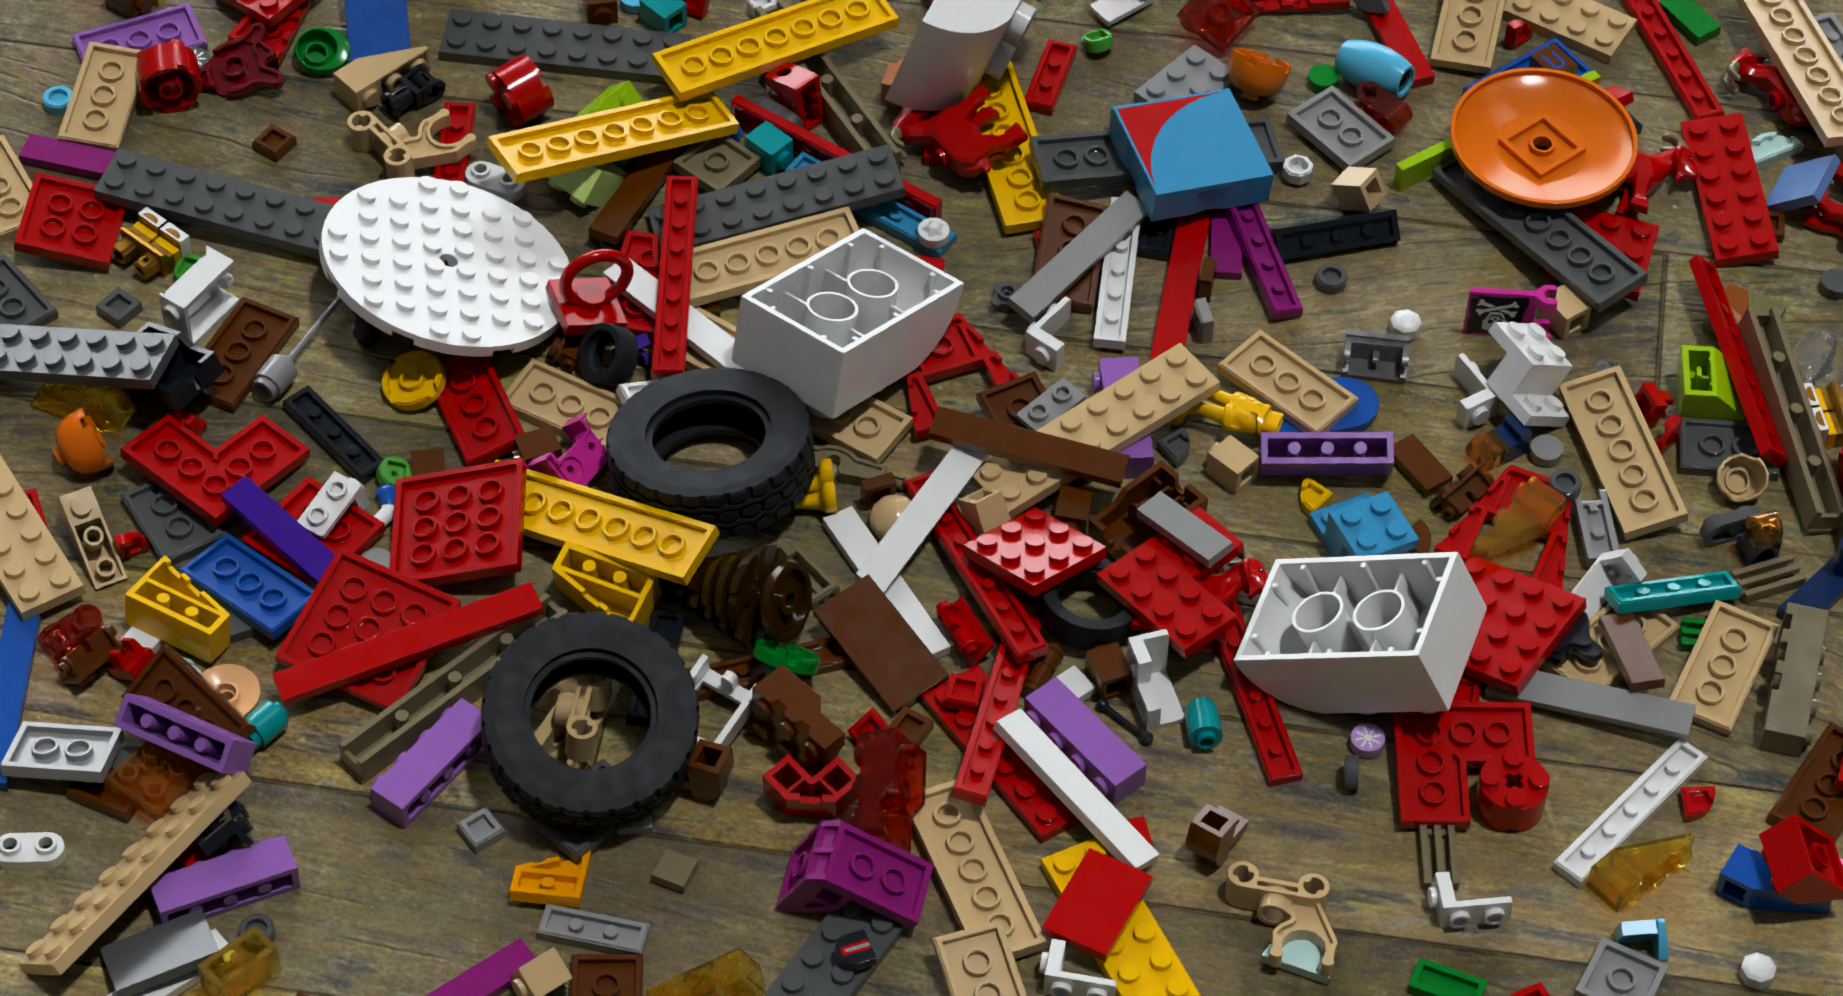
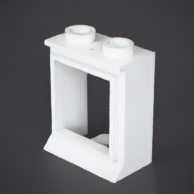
[159,245,240,346]
[690,654,756,746]

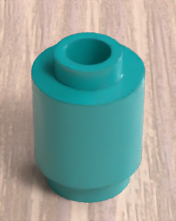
[1184,697,1223,750]
[246,700,289,750]

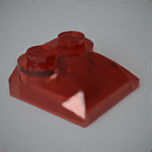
[1176,0,1262,54]

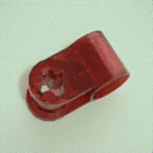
[1354,81,1413,136]
[38,604,105,665]

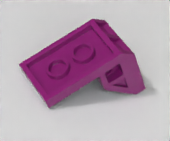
[776,820,934,929]

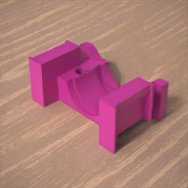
[527,413,608,486]

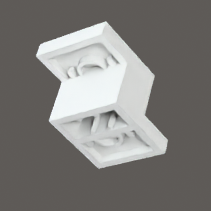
[1486,321,1573,427]

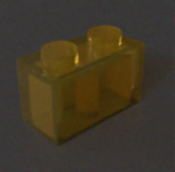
[197,925,282,996]

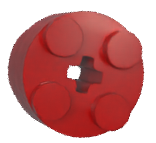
[136,39,202,113]
[485,55,554,129]
[1475,748,1550,833]

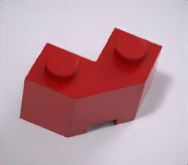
[762,754,862,817]

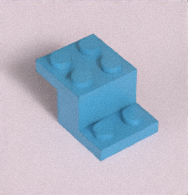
[1308,491,1419,557]

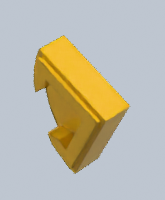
[1299,476,1333,517]

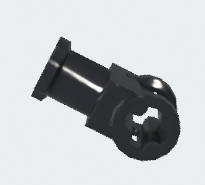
[380,64,446,118]

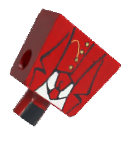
[759,62,825,131]

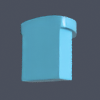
[1614,918,1668,961]

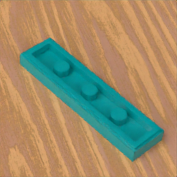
[1604,571,1742,614]

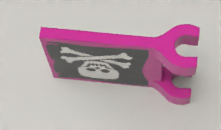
[1462,285,1557,340]

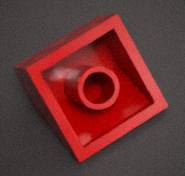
[1759,814,1843,904]

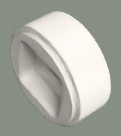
[918,218,950,249]

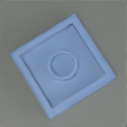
[1766,154,1841,212]

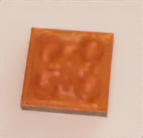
[104,741,204,820]

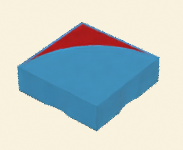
[1108,88,1274,222]

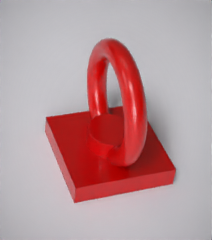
[545,249,634,335]

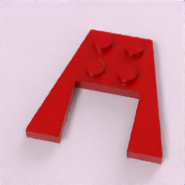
[905,313,1019,440]
[1434,464,1571,589]

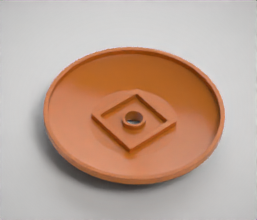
[1450,68,1638,209]

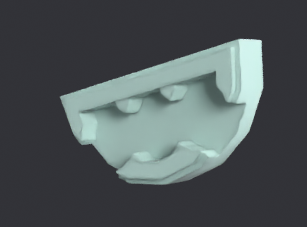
[1751,132,1804,169]
[1260,940,1330,985]

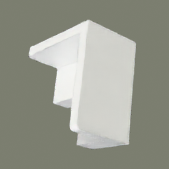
[1126,629,1185,731]

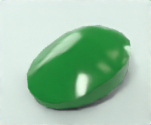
[293,27,351,75]

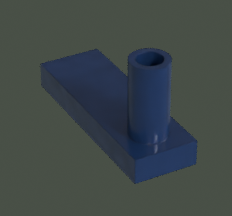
[1776,539,1843,620]

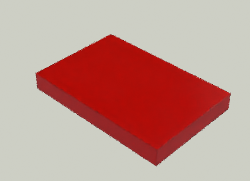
[1041,848,1153,962]

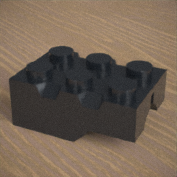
[117,321,224,412]

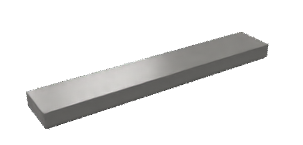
[1007,191,1148,323]
[1485,671,1696,740]

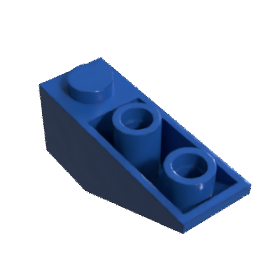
[1715,843,1832,914]

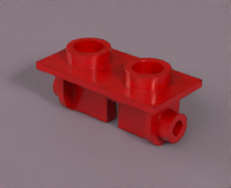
[936,596,995,667]

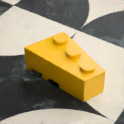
[551,541,662,625]
[125,555,230,664]

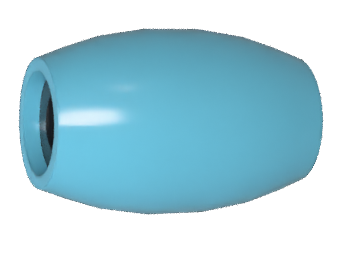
[1335,40,1415,98]

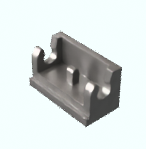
[1341,329,1411,384]

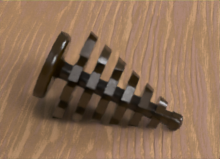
[658,544,812,651]

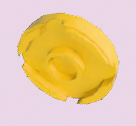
[381,351,447,411]

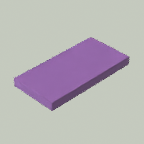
[71,3,208,63]

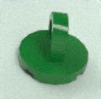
[752,638,821,678]

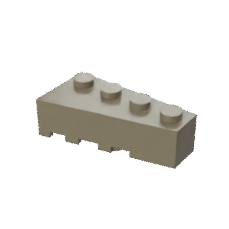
[1759,602,1829,758]

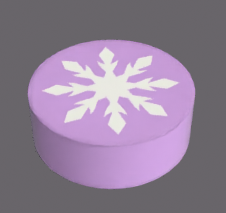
[1350,723,1385,758]

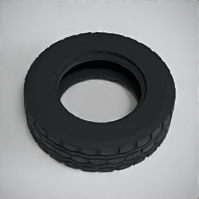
[606,367,815,540]
[481,611,700,833]

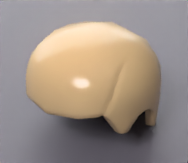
[1716,453,1769,504]
[870,494,911,540]

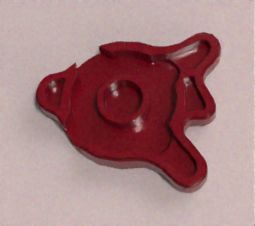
[199,22,285,98]

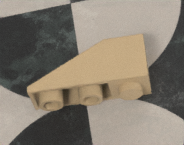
[333,46,431,112]
[57,486,128,591]

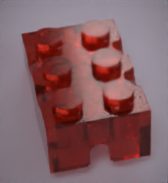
[851,727,927,853]

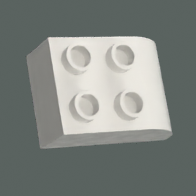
[885,0,1042,111]
[732,228,964,419]
[1234,552,1487,715]

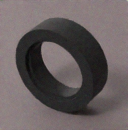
[1036,560,1135,650]

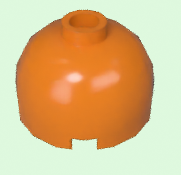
[1228,48,1291,101]
[53,407,115,475]

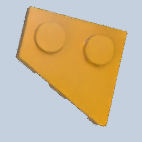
[509,851,591,908]

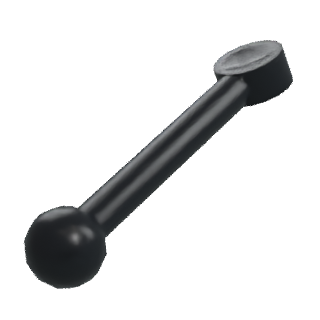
[1096,698,1153,747]

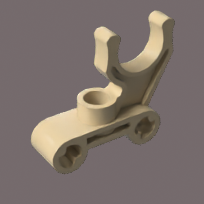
[347,109,478,179]
[535,675,611,762]
[1225,861,1338,976]

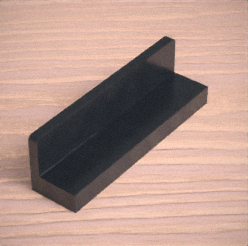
[1269,208,1401,260]

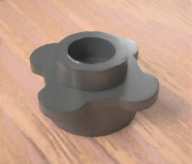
[990,282,1022,313]

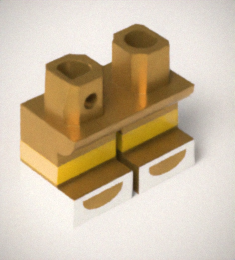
[112,206,192,280]
[1803,381,1843,449]

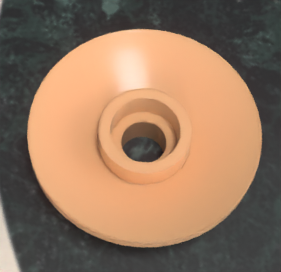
[201,664,261,716]

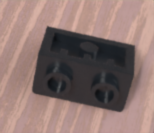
[196,800,254,856]

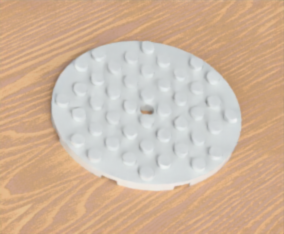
[319,176,569,357]

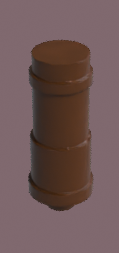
[1021,642,1065,697]

